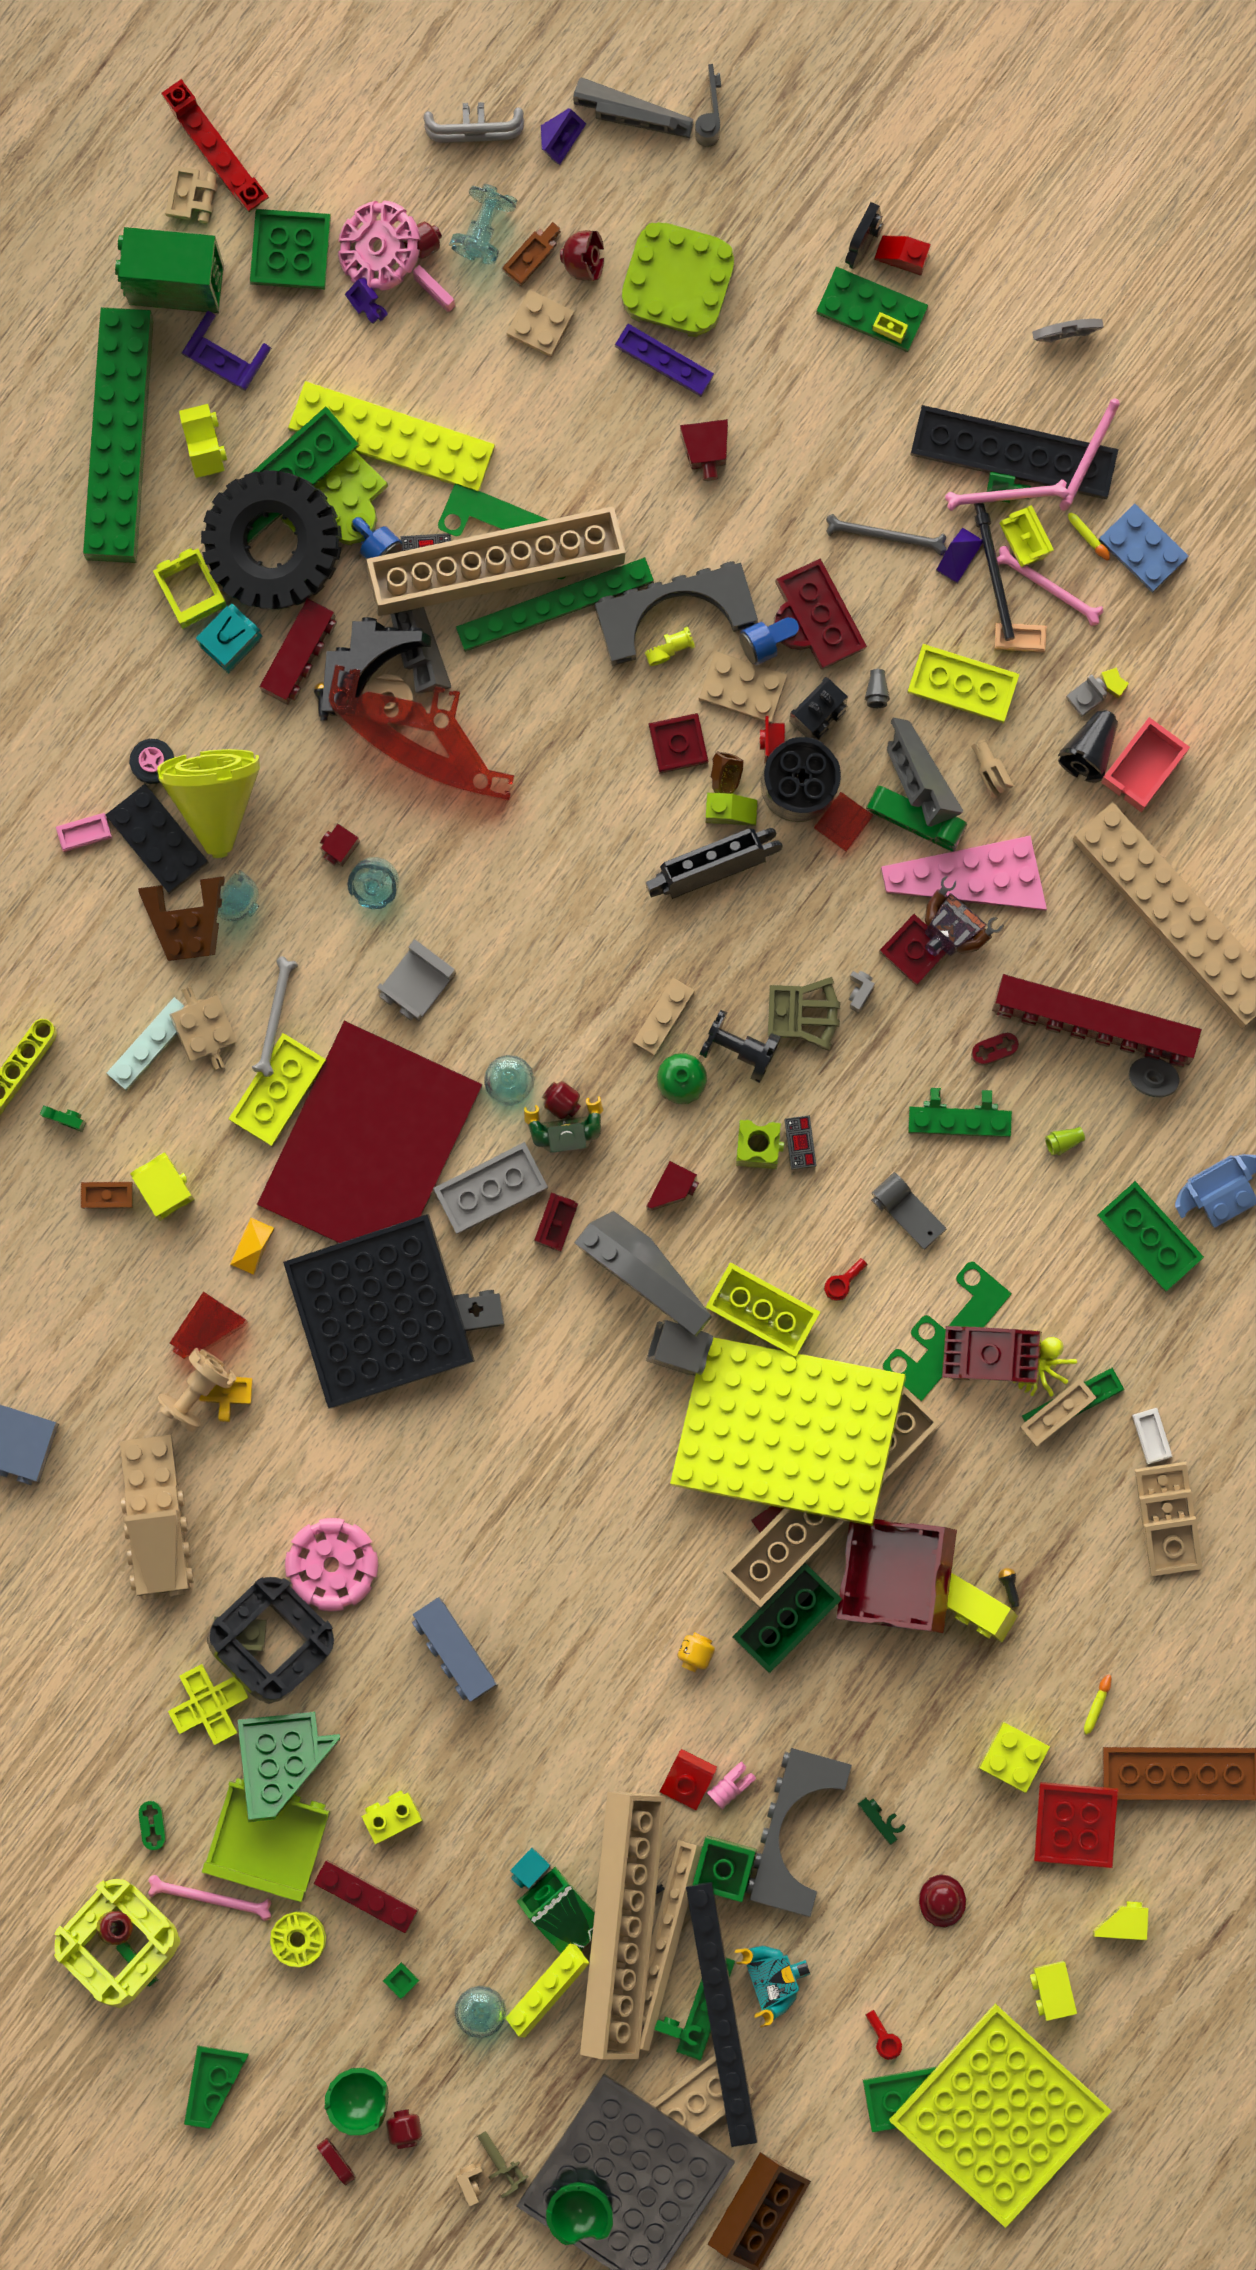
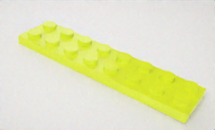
[288,381,495,491]

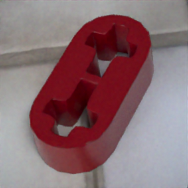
[971,1032,1019,1066]
[316,2138,356,2186]

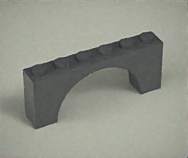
[595,561,758,666]
[746,1748,852,1917]

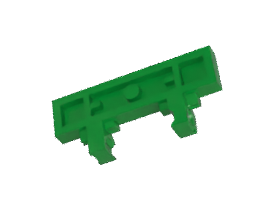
[908,1088,1012,1137]

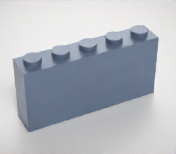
[0,1405,59,1485]

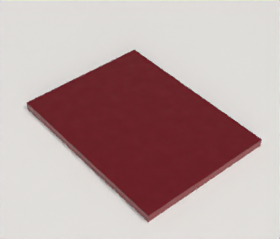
[257,1020,483,1243]

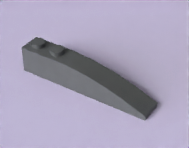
[574,1211,712,1337]

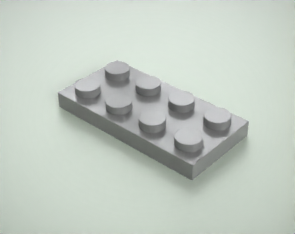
[433,1142,548,1234]

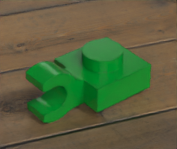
[987,472,1031,503]
[654,2016,703,2046]

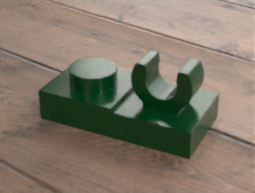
[857,1797,906,1845]

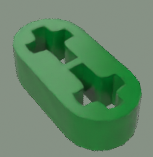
[138,1801,166,1850]

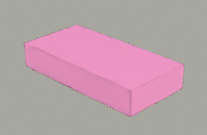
[413,265,455,312]
[56,813,112,852]

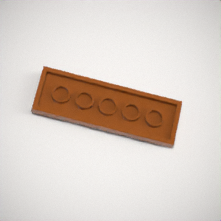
[1103,1747,1256,1800]

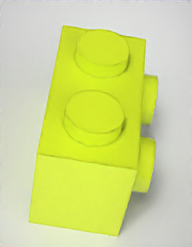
[361,1790,423,1844]
[1030,1961,1077,2021]

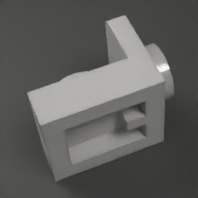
[1066,674,1107,717]
[848,971,875,1013]

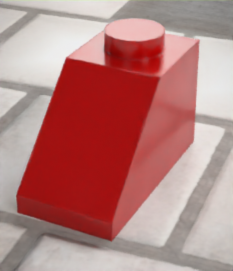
[874,235,931,276]

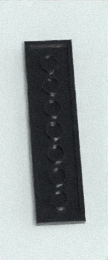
[910,405,1119,500]

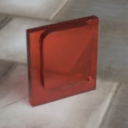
[814,792,874,852]

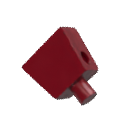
[680,419,728,481]

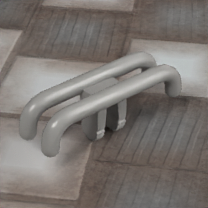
[423,102,524,143]

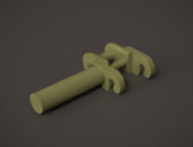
[477,2131,529,2199]

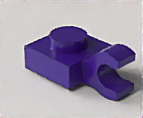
[345,278,388,324]

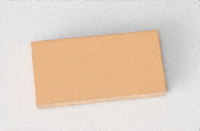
[994,623,1047,652]

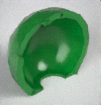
[325,2068,389,2136]
[546,2182,613,2245]

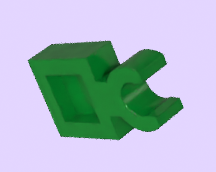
[40,1105,86,1132]

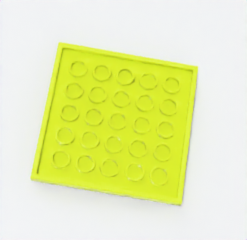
[889,2003,1112,2228]

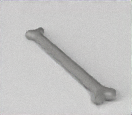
[252,956,298,1077]

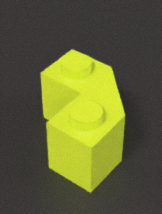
[179,404,227,478]

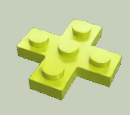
[168,1664,249,1745]

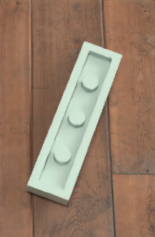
[107,997,184,1091]

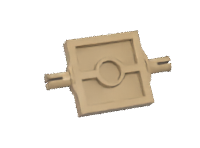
[169,986,237,1070]

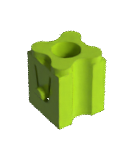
[736,1120,784,1169]

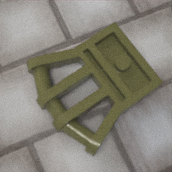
[768,977,841,1051]

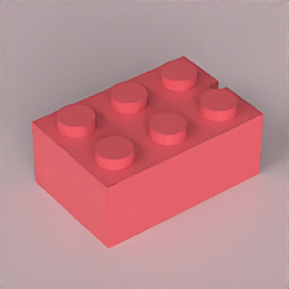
[1101,717,1190,813]

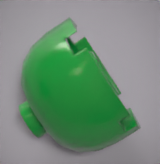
[656,1053,707,1104]

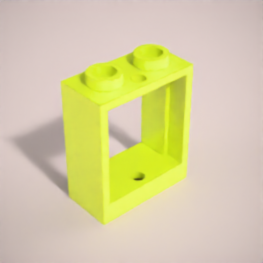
[153,548,227,629]

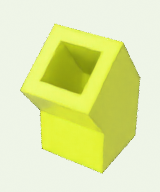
[1100,667,1129,699]

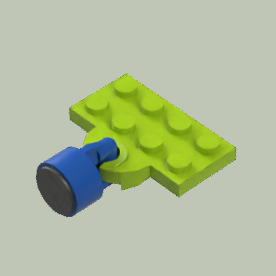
[280,451,402,560]

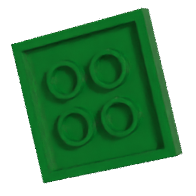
[250,209,331,290]

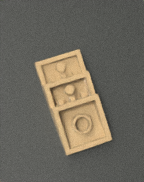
[1134,1462,1203,1576]

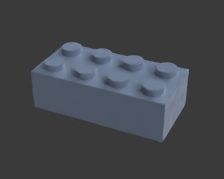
[412,1597,498,1702]

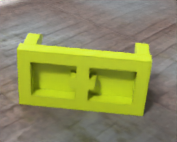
[999,505,1054,568]

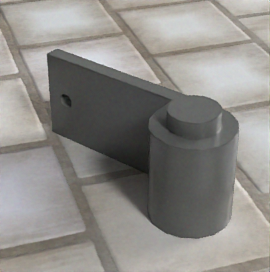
[695,64,721,147]
[871,1172,947,1250]

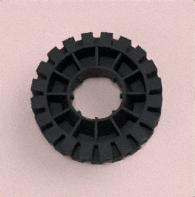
[201,470,342,609]

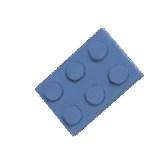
[1099,504,1189,593]

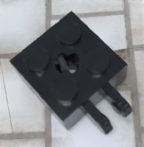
[789,677,848,740]

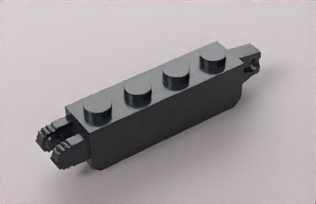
[646,828,783,899]

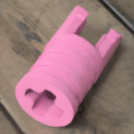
[707,1762,756,1810]

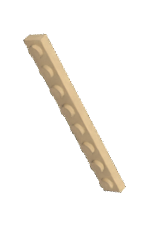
[640,1840,702,2051]

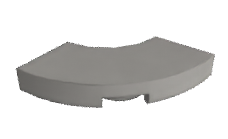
[1032,319,1104,343]

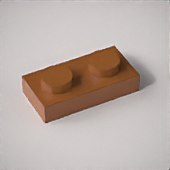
[81,1182,133,1209]

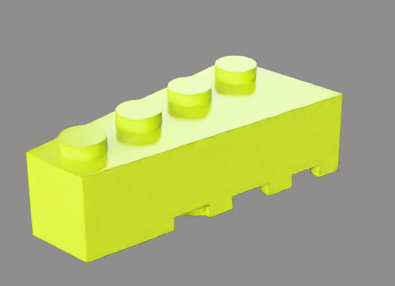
[946,1573,1018,1642]

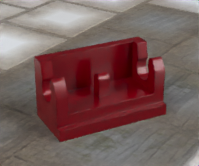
[534,1192,578,1252]

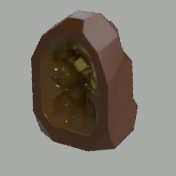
[710,751,744,794]

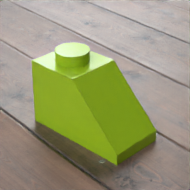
[705,792,757,826]

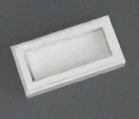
[1132,1408,1172,1465]

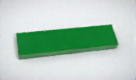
[1021,1367,1125,1422]
[676,1957,735,2061]

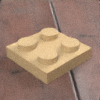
[506,289,574,357]

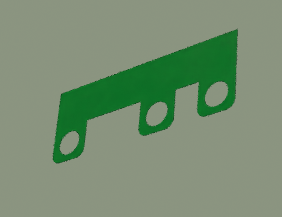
[438,483,566,579]
[883,1262,1012,1401]

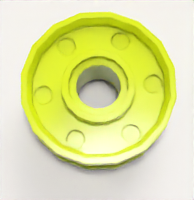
[270,1911,327,1967]

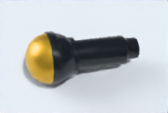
[314,682,329,721]
[998,1568,1020,1608]

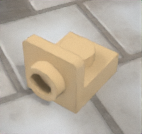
[457,2163,483,2207]

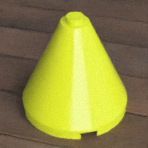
[157,749,260,858]

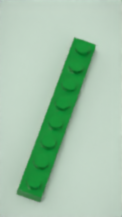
[456,557,654,652]

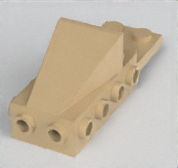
[120,1435,194,1600]

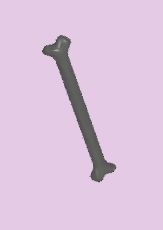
[826,514,947,555]

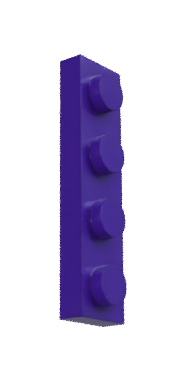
[615,324,714,397]

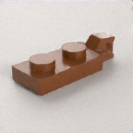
[502,222,561,286]

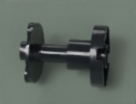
[699,1010,781,1083]

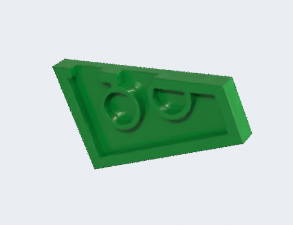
[184,2045,249,2129]

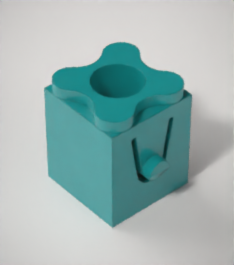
[196,603,263,674]

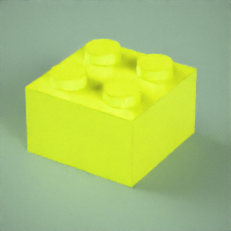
[978,1722,1050,1793]

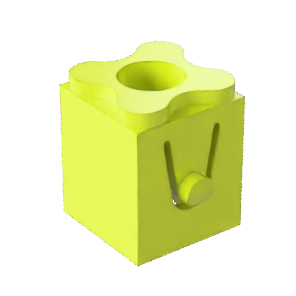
[130,1153,195,1221]

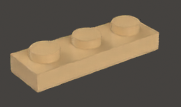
[633,978,695,1056]
[1020,1378,1096,1447]

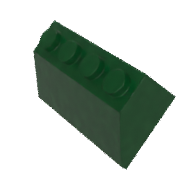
[732,1563,842,1674]

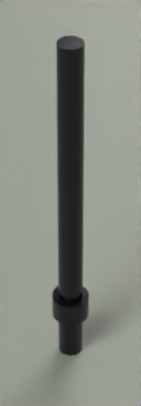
[974,503,1015,641]

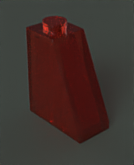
[170,1291,248,1359]

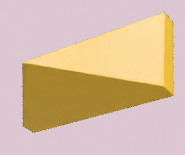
[230,1218,274,1275]

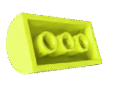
[705,1262,820,1357]

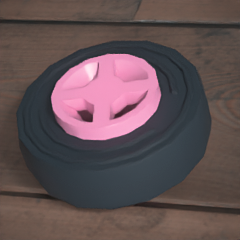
[129,738,174,784]

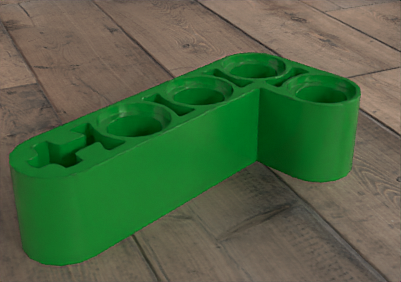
[866,785,967,852]

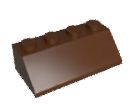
[708,2152,811,2270]

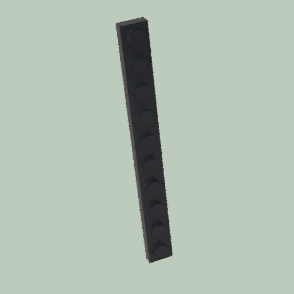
[686,1882,758,2147]

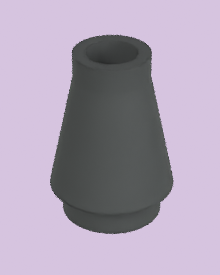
[865,669,890,709]

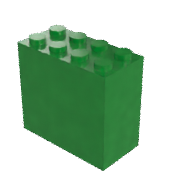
[115,227,224,313]

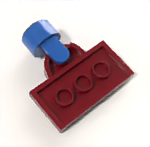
[739,558,867,670]

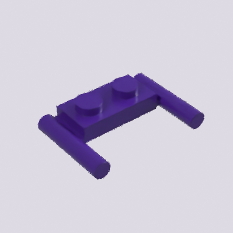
[181,311,272,391]

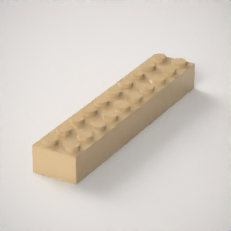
[367,506,626,617]
[1072,802,1256,1029]
[722,1386,941,1609]
[580,1792,666,2060]

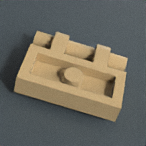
[165,166,218,224]

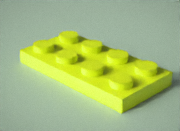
[907,644,1020,723]
[228,1033,326,1147]

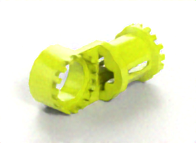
[645,626,695,666]

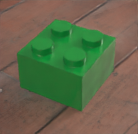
[692,1835,757,1902]

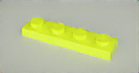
[506,1944,590,2038]

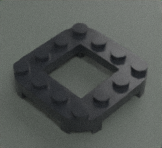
[207,1577,334,1704]

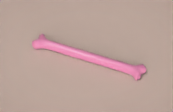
[1059,398,1120,511]
[945,480,1069,511]
[997,546,1103,626]
[148,1875,272,1921]

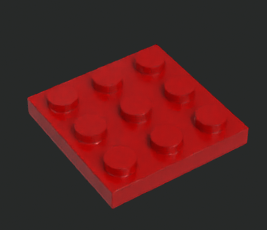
[1034,1782,1118,1868]

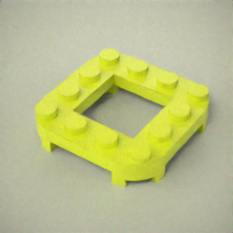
[54,1879,180,2008]

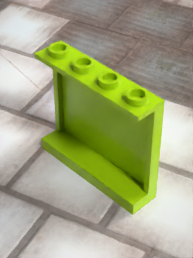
[202,1778,330,1902]

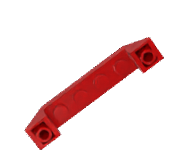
[161,79,269,212]

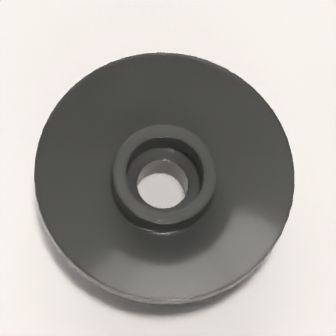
[1129,1057,1180,1098]

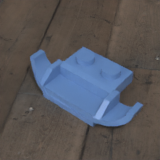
[1175,1154,1256,1228]

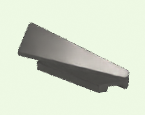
[573,78,693,138]
[390,607,451,694]
[887,717,963,826]

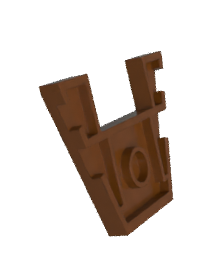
[138,876,225,961]

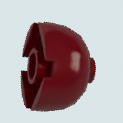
[560,230,604,281]

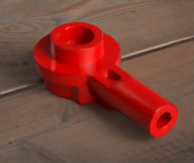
[824,1258,868,1301]
[865,2010,902,2060]

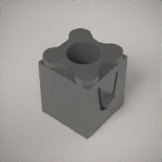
[646,1320,713,1376]

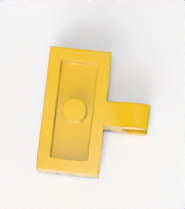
[199,1377,253,1422]

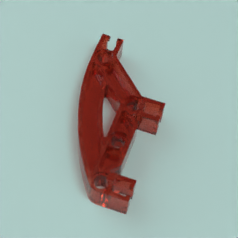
[328,665,514,801]

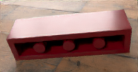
[259,598,337,705]
[313,1860,419,1933]

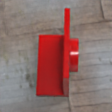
[760,716,785,764]
[659,1749,717,1811]

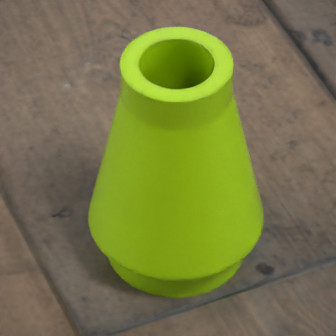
[1045,1127,1085,1156]

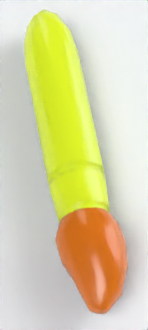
[1068,512,1110,561]
[1084,1674,1112,1735]

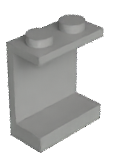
[377,939,456,1021]

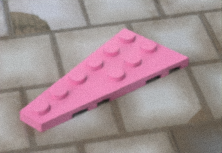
[881,836,1047,911]

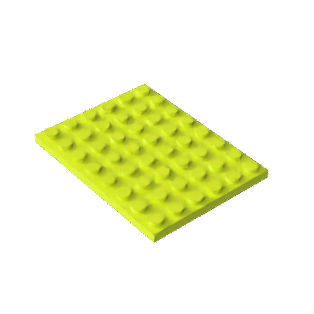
[670,1337,906,1526]

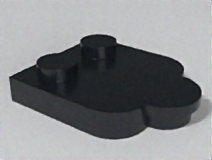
[845,202,884,269]

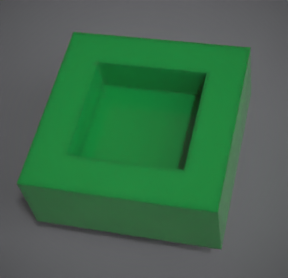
[383,1962,420,1999]

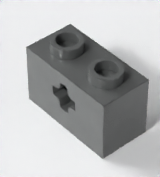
[454,1290,505,1331]

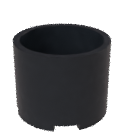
[761,737,841,822]

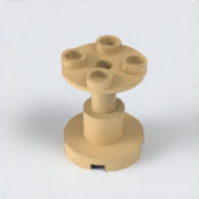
[158,1348,236,1432]

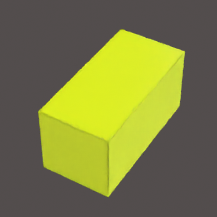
[873,312,908,343]

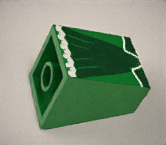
[517,1866,595,1954]

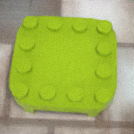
[622,222,734,337]

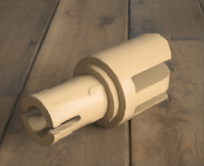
[971,739,1014,798]

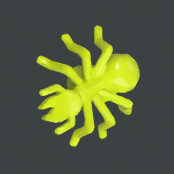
[1012,1330,1077,1397]

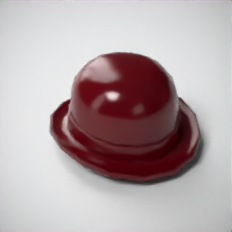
[919,1874,966,1928]

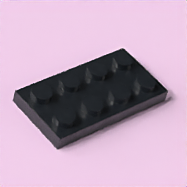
[106,784,209,894]

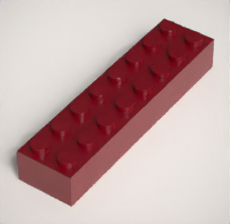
[992,974,1202,1067]

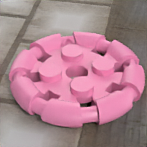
[338,201,420,291]
[285,1518,378,1612]

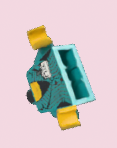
[735,1946,811,2028]

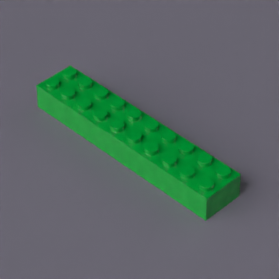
[83,307,154,563]

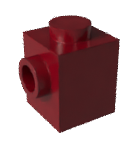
[320,824,360,867]

